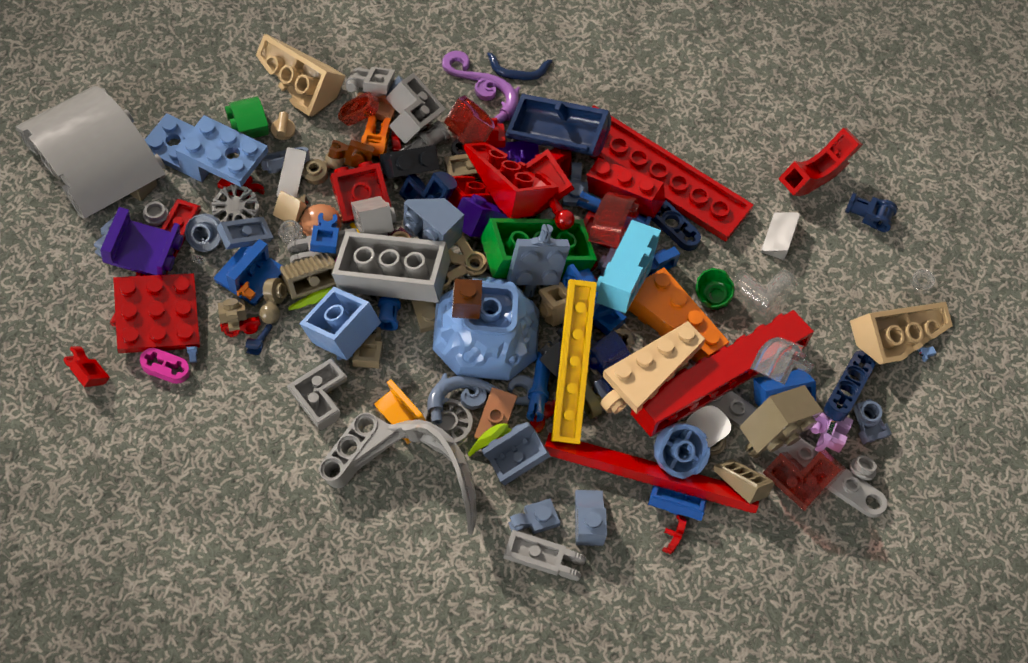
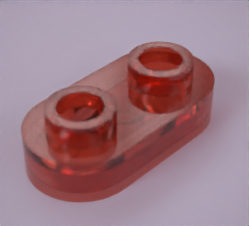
[338,92,379,126]

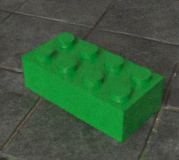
[480,218,597,279]

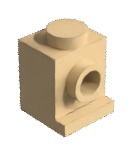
[539,282,567,326]

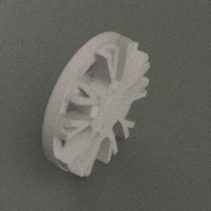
[212,184,260,222]
[423,398,473,444]

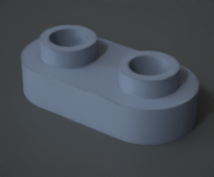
[261,147,310,173]

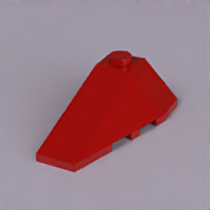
[464,142,559,219]

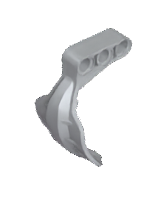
[319,413,477,535]

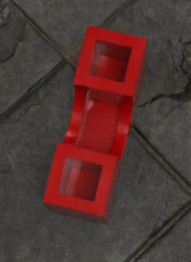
[586,157,665,219]

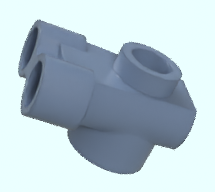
[853,399,892,445]

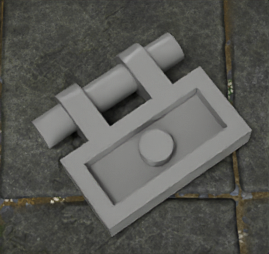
[346,67,395,96]

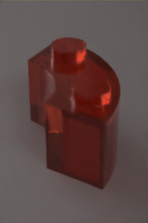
[444,95,495,147]
[588,191,640,248]

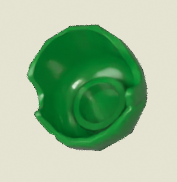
[696,268,735,310]

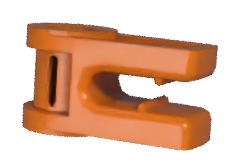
[361,115,391,159]

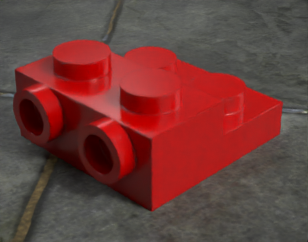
[330,161,391,223]

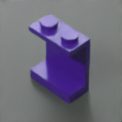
[100,207,183,276]

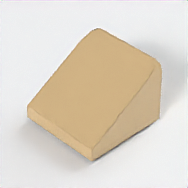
[273,190,307,226]

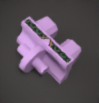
[810,403,854,454]

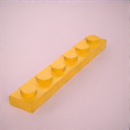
[551,279,597,444]

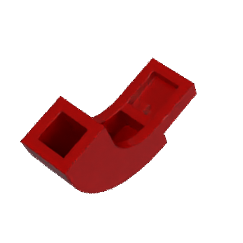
[778,128,863,196]

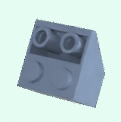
[403,198,464,250]

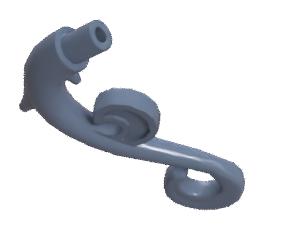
[427,373,533,425]

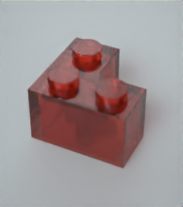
[763,450,846,511]

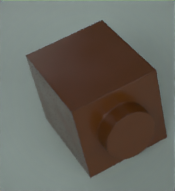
[452,279,482,319]

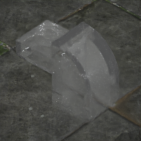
[750,337,814,385]

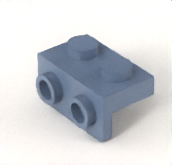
[482,422,551,486]

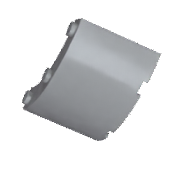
[15,86,165,218]

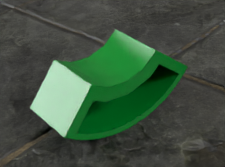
[224,96,269,138]

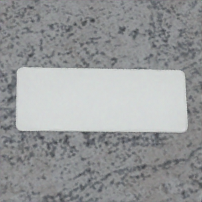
[277,147,306,198]

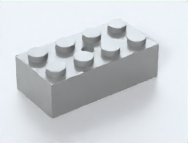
[332,231,451,303]

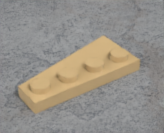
[603,321,705,414]

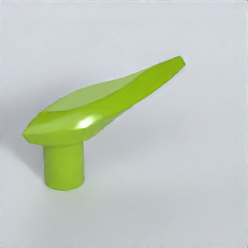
[288,287,333,311]
[468,423,512,457]

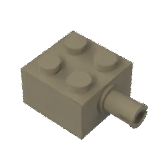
[740,385,823,458]

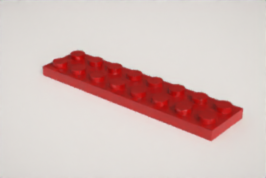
[591,105,754,242]

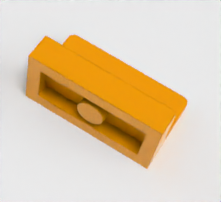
[374,379,426,445]

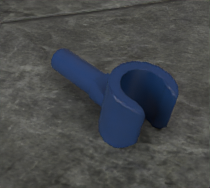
[245,324,273,355]

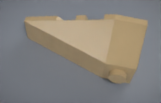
[256,34,346,117]

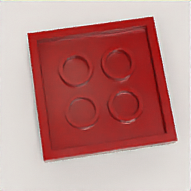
[113,273,200,354]

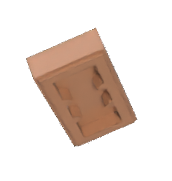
[474,387,518,440]

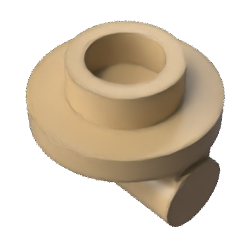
[271,111,295,140]

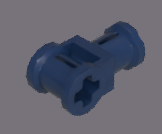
[845,192,898,232]

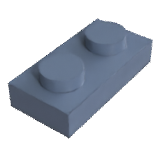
[217,216,274,249]

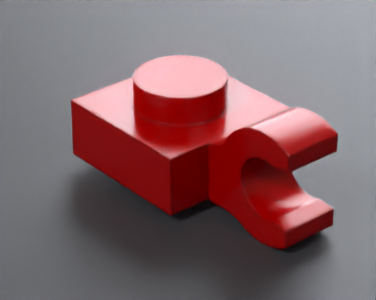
[63,346,110,387]

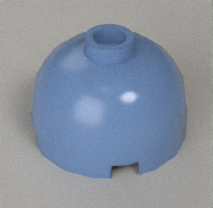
[654,423,710,479]

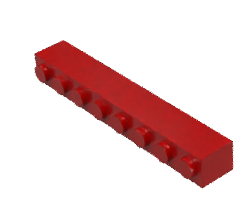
[630,310,814,437]

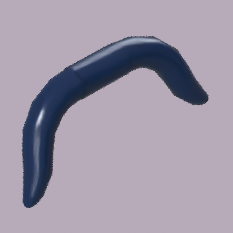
[487,52,553,81]

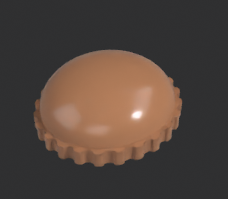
[299,204,342,236]

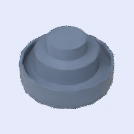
[185,213,222,252]

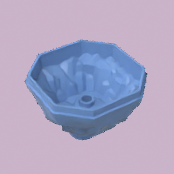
[432,277,540,381]

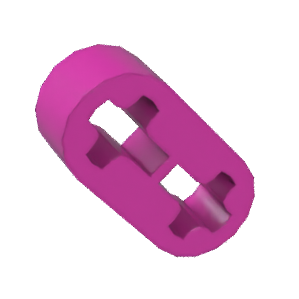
[140,348,190,384]

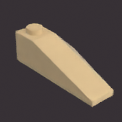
[850,302,953,365]

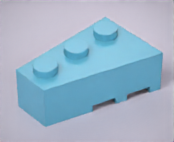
[596,220,661,314]

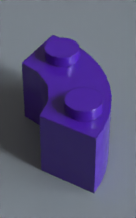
[457,194,524,237]

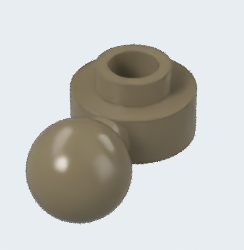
[302,152,345,185]
[259,278,287,324]

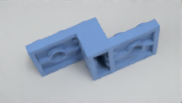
[145,113,269,187]

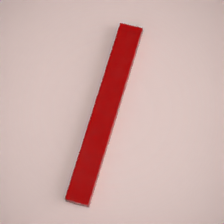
[545,432,759,514]

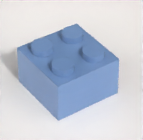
[299,287,381,360]

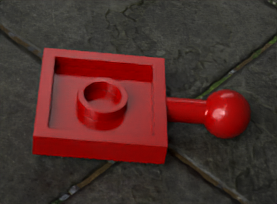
[526,149,575,230]

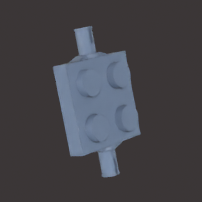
[507,224,570,297]

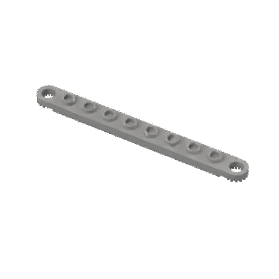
[671,362,887,518]

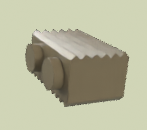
[280,252,336,300]

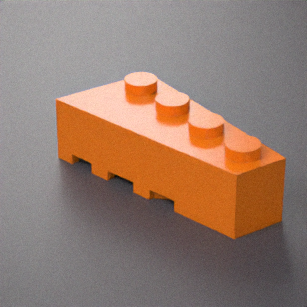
[627,267,729,363]

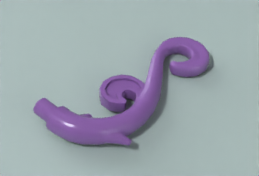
[442,51,520,124]

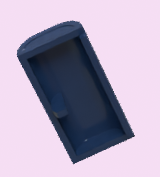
[505,94,611,157]

